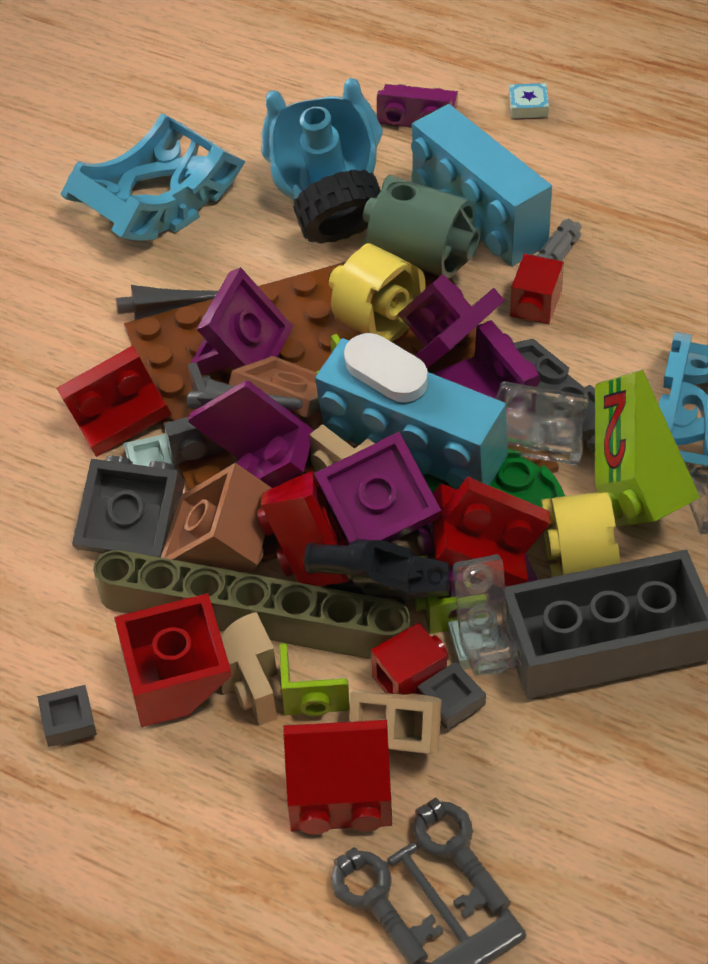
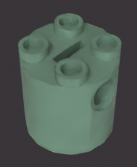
[363,175,481,278]

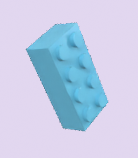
[411,104,552,266]
[315,338,508,490]

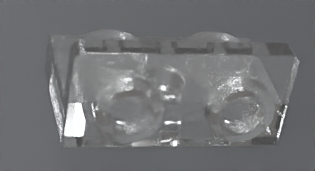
[496,382,588,466]

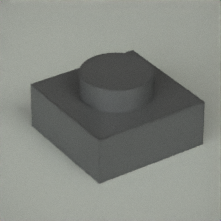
[417,661,486,730]
[37,684,97,747]

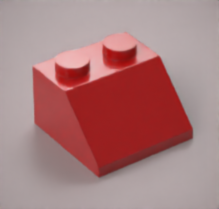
[257,470,350,586]
[114,593,232,727]
[283,720,392,834]

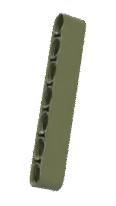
[93,550,410,659]

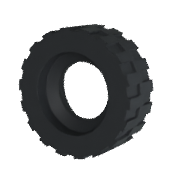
[293,169,381,243]

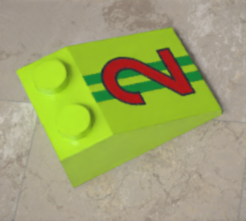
[595,369,700,526]

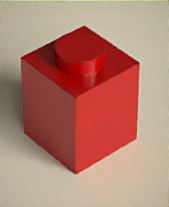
[510,254,564,325]
[371,622,449,695]

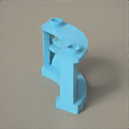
[61,113,246,241]
[659,331,708,466]

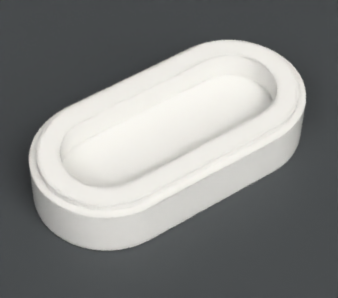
[344,333,428,403]

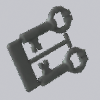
[331,798,526,964]

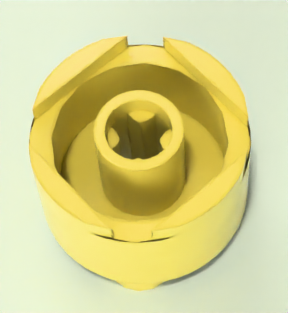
[329,243,426,342]
[541,492,620,577]

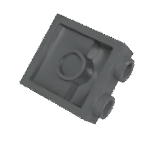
[72,455,185,557]

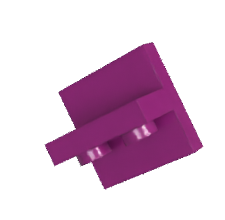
[190,267,293,375]
[397,274,505,368]
[314,432,443,544]

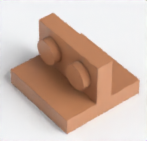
[229,356,323,451]

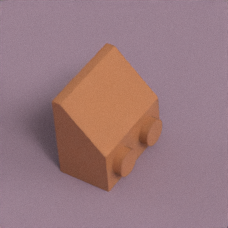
[161,463,272,572]

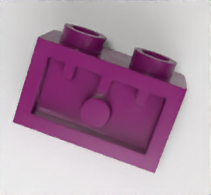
[376,84,458,127]

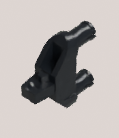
[304,539,452,606]

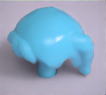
[261,78,383,200]

